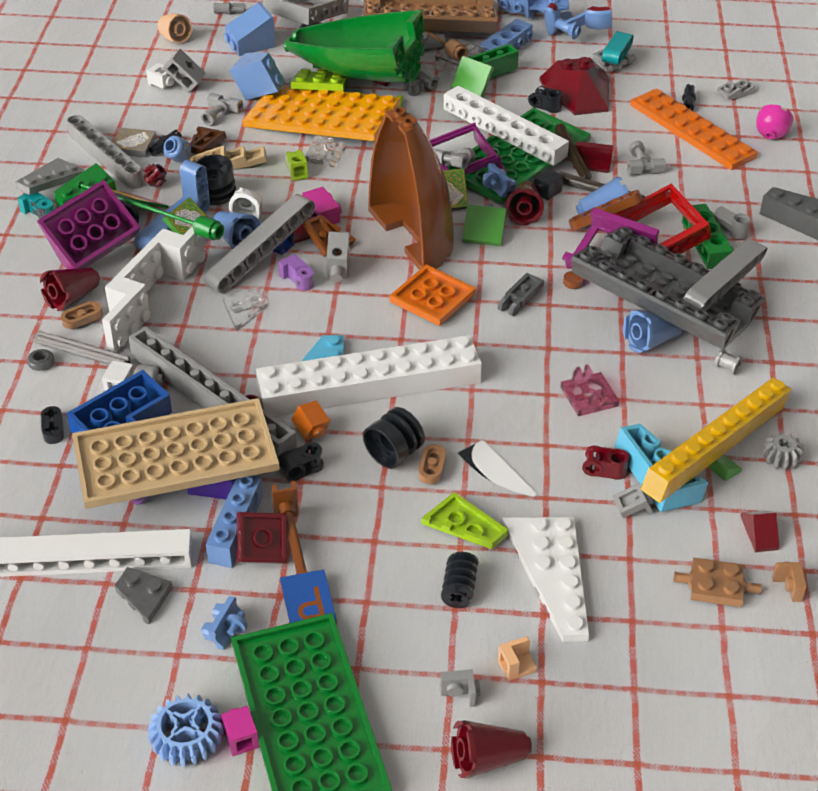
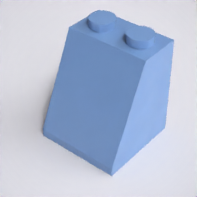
[224,2,275,56]
[229,52,285,100]

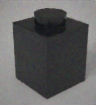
[534,168,563,201]

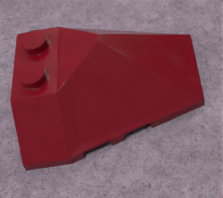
[539,57,610,115]

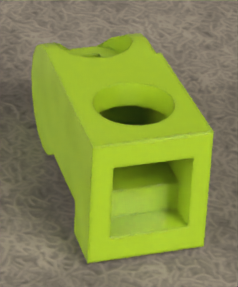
[286,150,308,181]

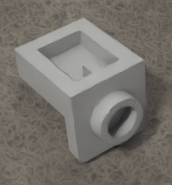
[613,483,654,518]
[440,669,480,707]

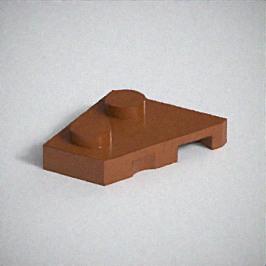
[303,214,356,257]

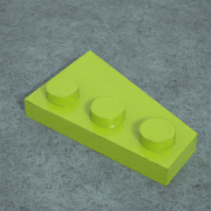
[421,492,508,549]

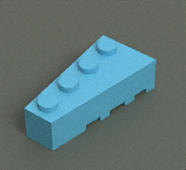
[614,424,708,512]

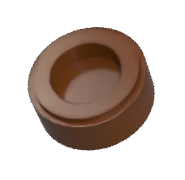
[563,271,584,289]

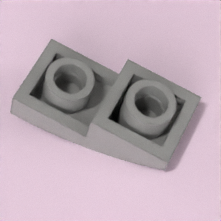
[717,78,755,99]

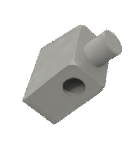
[326,232,350,282]

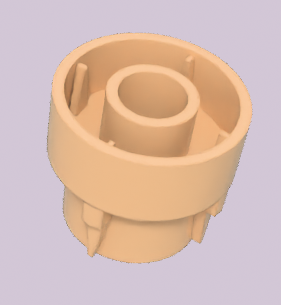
[158,13,192,43]

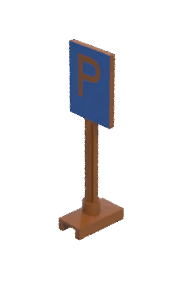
[271,481,337,624]

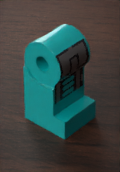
[18,192,54,219]

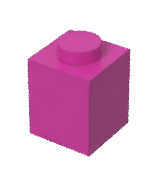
[221,706,259,756]

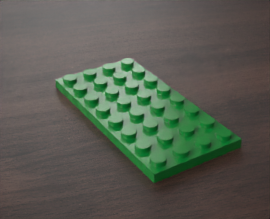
[446,107,591,204]
[231,613,392,791]

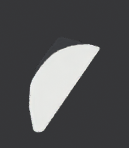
[458,440,536,497]

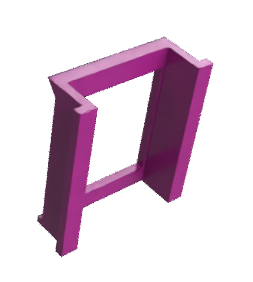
[430,122,507,175]
[562,208,659,268]

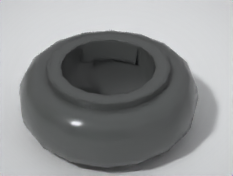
[27,349,55,371]

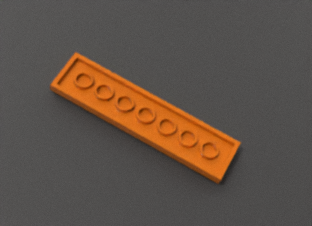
[630,88,758,170]

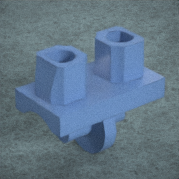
[483,163,516,197]
[201,596,248,649]

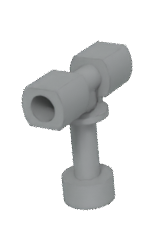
[201,93,243,125]
[627,141,667,174]
[434,148,475,169]

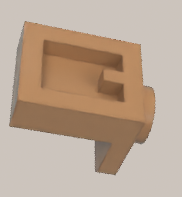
[772,562,807,602]

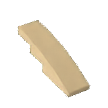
[189,145,267,169]

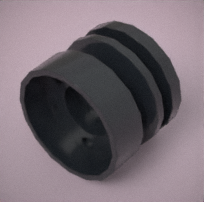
[196,154,236,205]
[363,407,425,469]

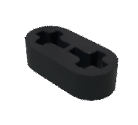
[41,406,64,444]

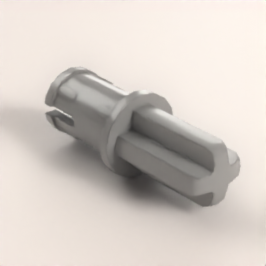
[213,1,246,15]

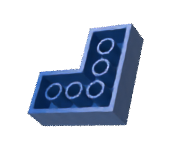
[67,370,172,433]

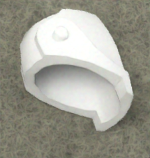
[229,187,262,220]

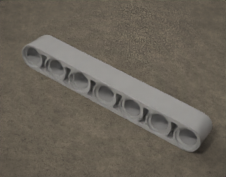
[67,115,143,189]
[204,194,316,294]
[683,238,768,311]

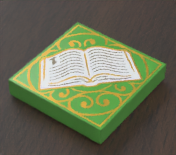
[443,168,468,209]
[162,197,208,235]

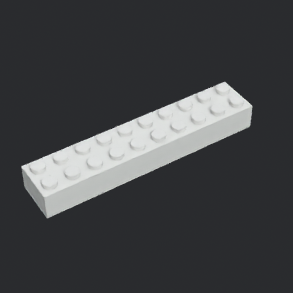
[256,335,482,416]

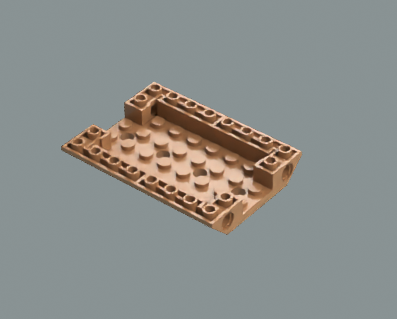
[363,0,498,33]

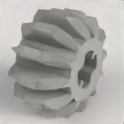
[763,432,804,471]

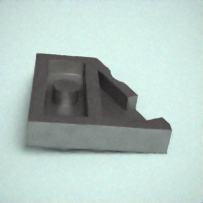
[115,567,173,624]

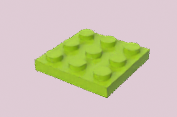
[291,68,349,91]

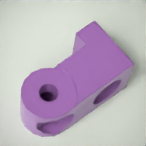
[278,254,314,291]

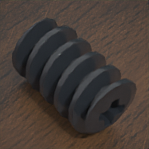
[441,552,479,608]

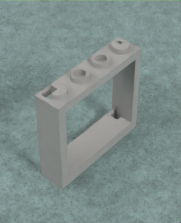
[263,0,349,25]

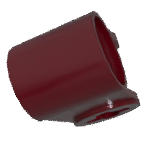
[582,445,629,480]

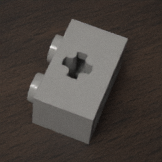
[163,49,205,92]

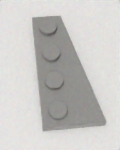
[16,158,85,195]

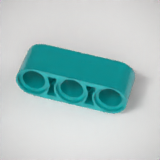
[602,31,634,66]

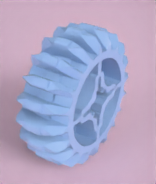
[148,693,224,767]

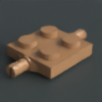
[673,557,761,607]

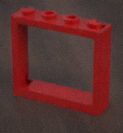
[607,183,711,254]

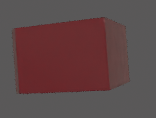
[740,510,779,552]

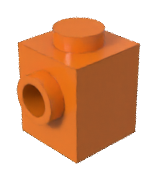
[291,400,331,440]

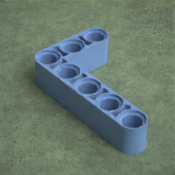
[134,160,210,250]

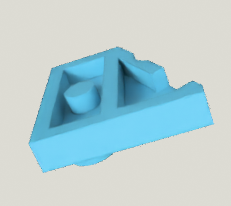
[302,335,344,361]

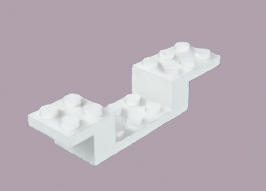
[102,226,205,353]

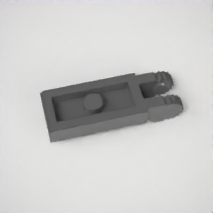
[497,273,544,316]

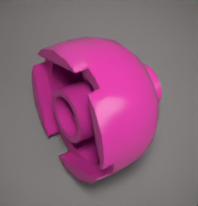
[756,104,794,139]

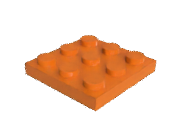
[390,264,476,326]

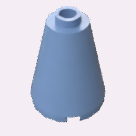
[576,177,629,214]
[213,211,261,249]
[623,310,683,353]

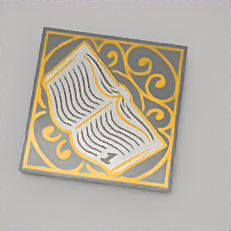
[113,128,156,157]

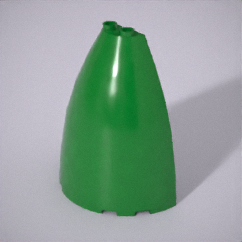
[284,10,424,83]

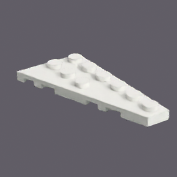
[501,517,589,642]

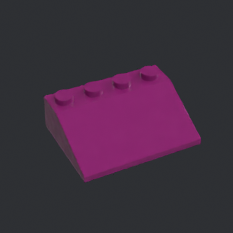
[37,180,140,269]

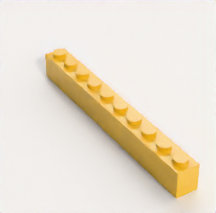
[641,377,792,503]

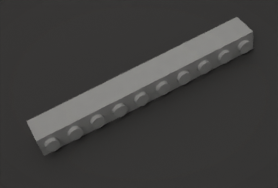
[129,326,297,458]

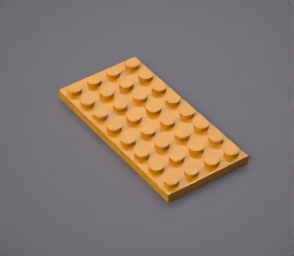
[242,86,401,141]

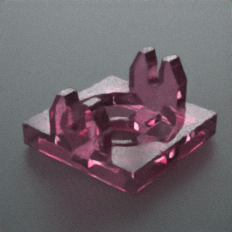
[560,364,620,416]

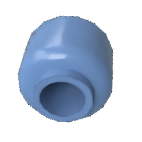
[163,136,191,163]

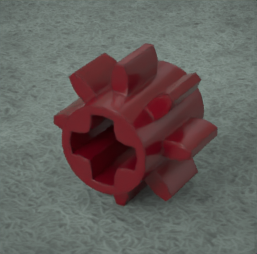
[143,163,167,187]

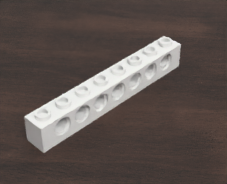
[444,86,569,166]

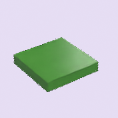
[451,56,494,98]
[462,204,506,246]

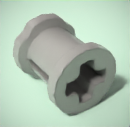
[714,349,743,375]

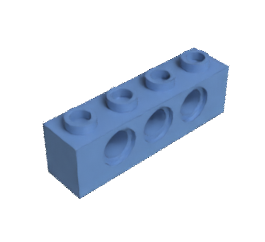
[478,18,533,54]
[206,475,263,568]

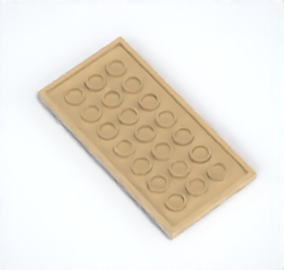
[72,398,280,509]

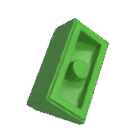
[708,455,742,481]

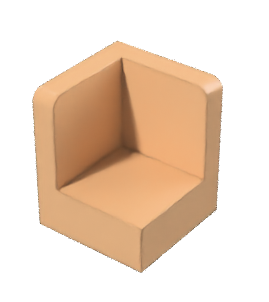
[498,636,537,681]

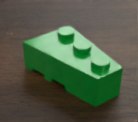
[54,163,116,208]

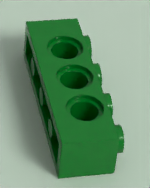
[681,204,734,269]

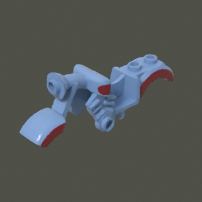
[497,0,612,40]

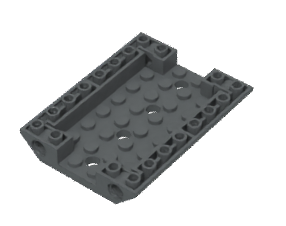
[571,227,765,350]

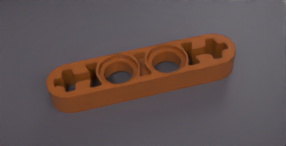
[568,190,643,231]

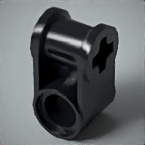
[528,86,563,113]
[278,442,324,481]

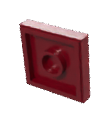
[236,512,287,564]

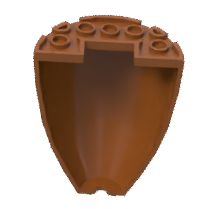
[368,107,454,270]

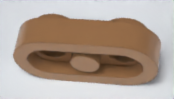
[61,301,103,329]
[418,444,446,484]

